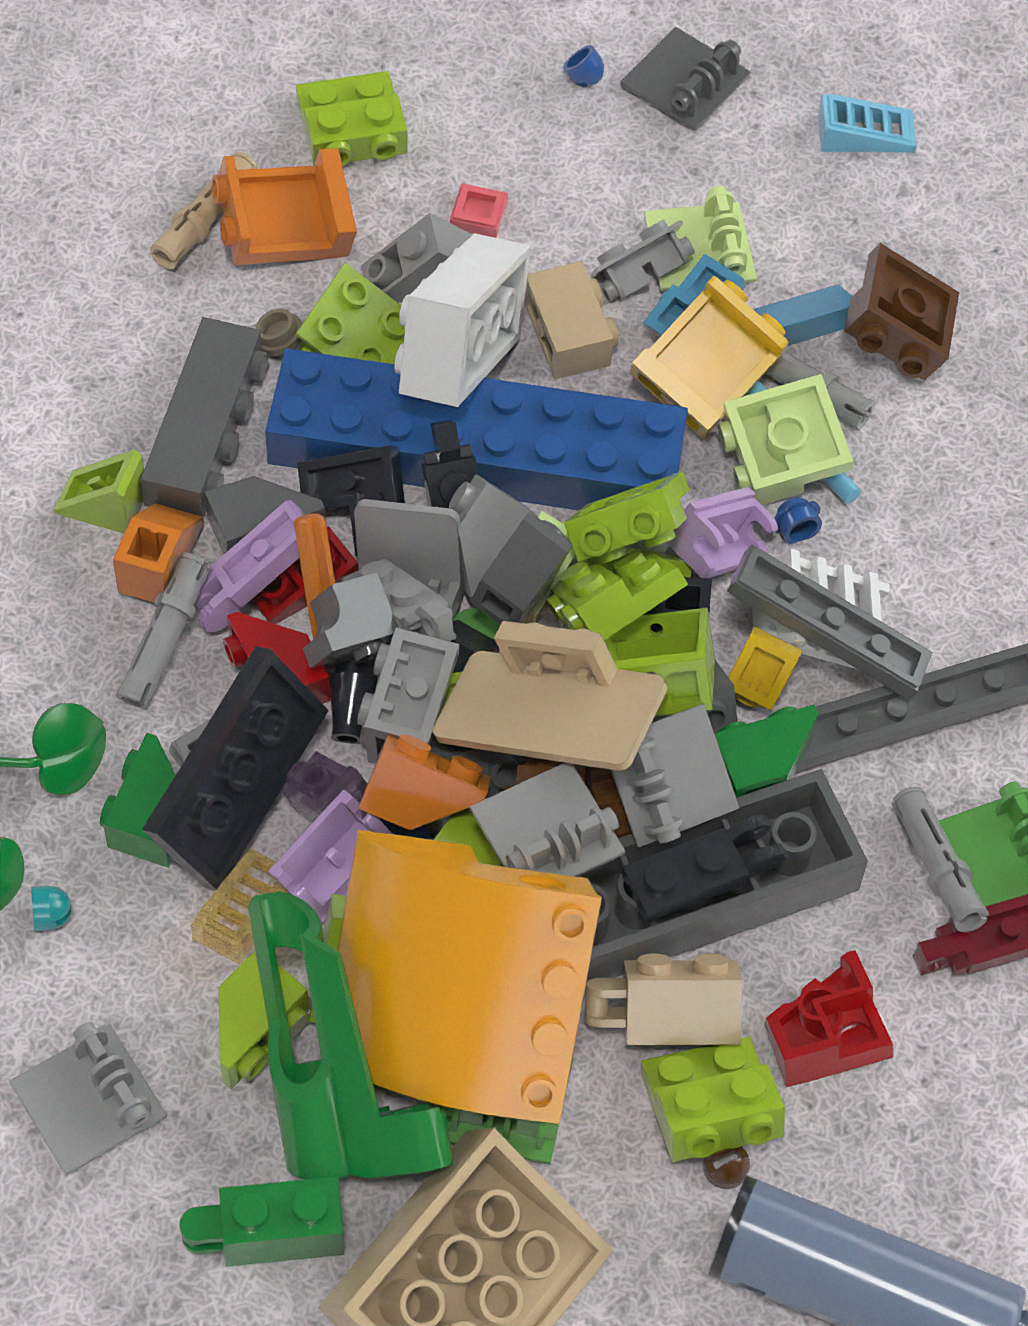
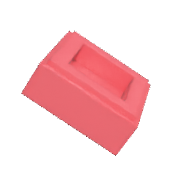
[450,183,508,238]

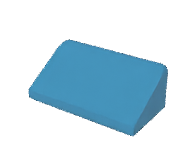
[753,284,852,346]

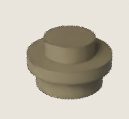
[256,308,302,356]

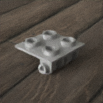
[611,704,739,848]
[470,763,626,877]
[9,1022,167,1176]

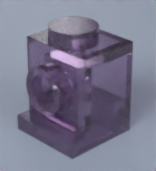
[282,751,367,823]

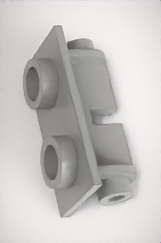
[591,219,695,301]

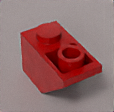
[223,612,330,704]

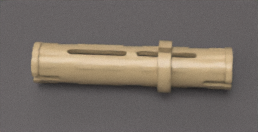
[149,152,258,270]

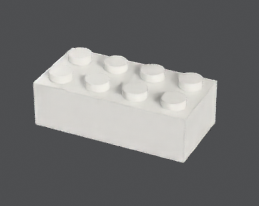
[395,233,531,407]

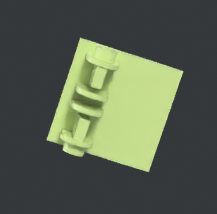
[644,186,757,291]

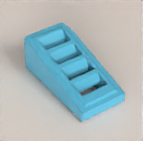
[818,94,916,153]

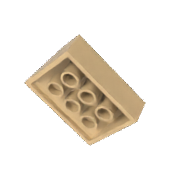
[317,1128,614,1326]

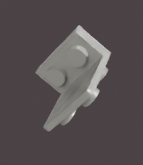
[358,628,459,764]

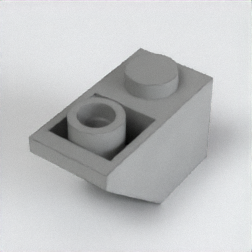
[361,213,471,303]

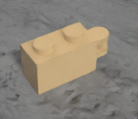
[585,953,743,1045]

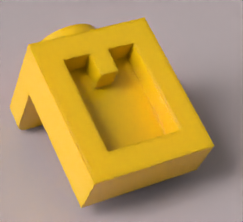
[728,626,802,711]

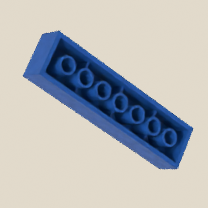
[265,348,688,511]

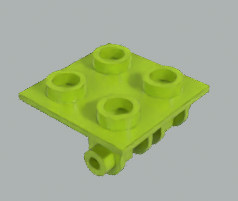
[295,262,405,364]

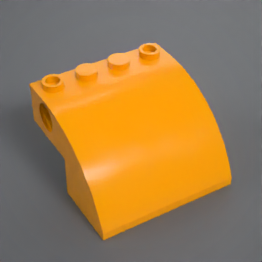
[337,830,601,1124]

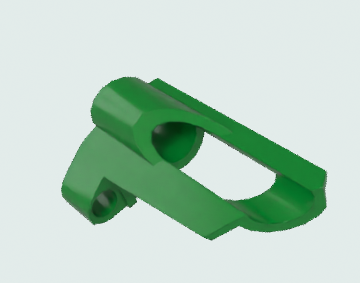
[248,891,454,1179]

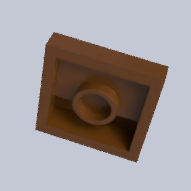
[844,243,959,381]

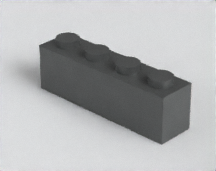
[141,317,268,518]

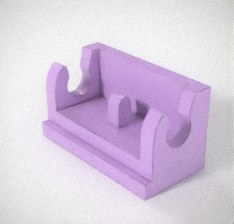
[666,487,778,579]
[268,789,392,924]

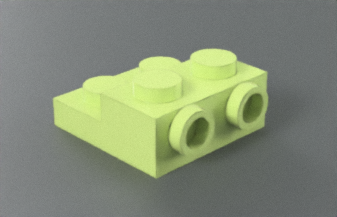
[718,374,853,505]

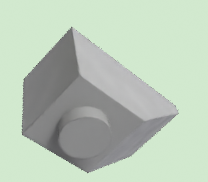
[449,474,538,599]

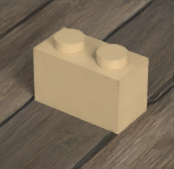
[524,261,618,380]

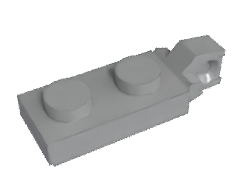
[341,558,456,641]

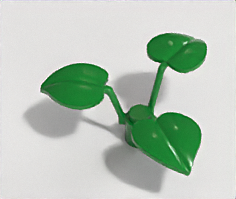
[0,703,106,911]

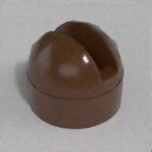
[703,1147,750,1189]

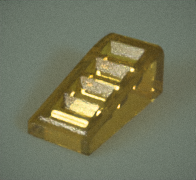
[191,848,288,965]

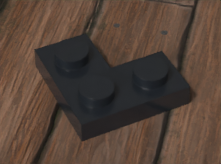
[297,445,405,557]

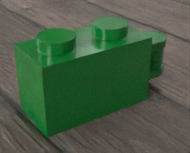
[179,1176,344,1267]

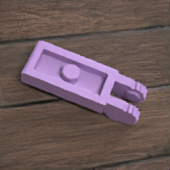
[194,500,304,633]

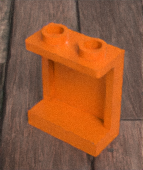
[212,148,357,265]

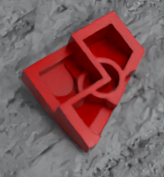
[766,950,893,1088]

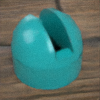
[31,885,71,931]

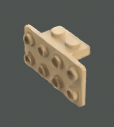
[432,621,667,771]

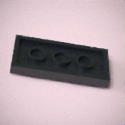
[142,646,329,892]

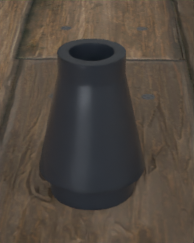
[329,661,378,744]

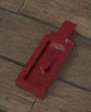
[912,894,1028,976]

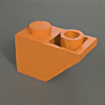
[113,503,204,603]
[358,734,490,830]

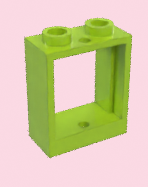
[604,608,715,716]

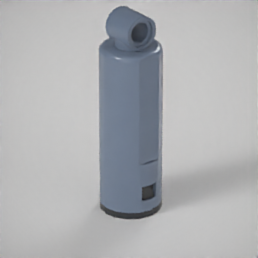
[708,1175,1028,1326]

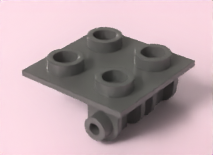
[620,26,751,131]

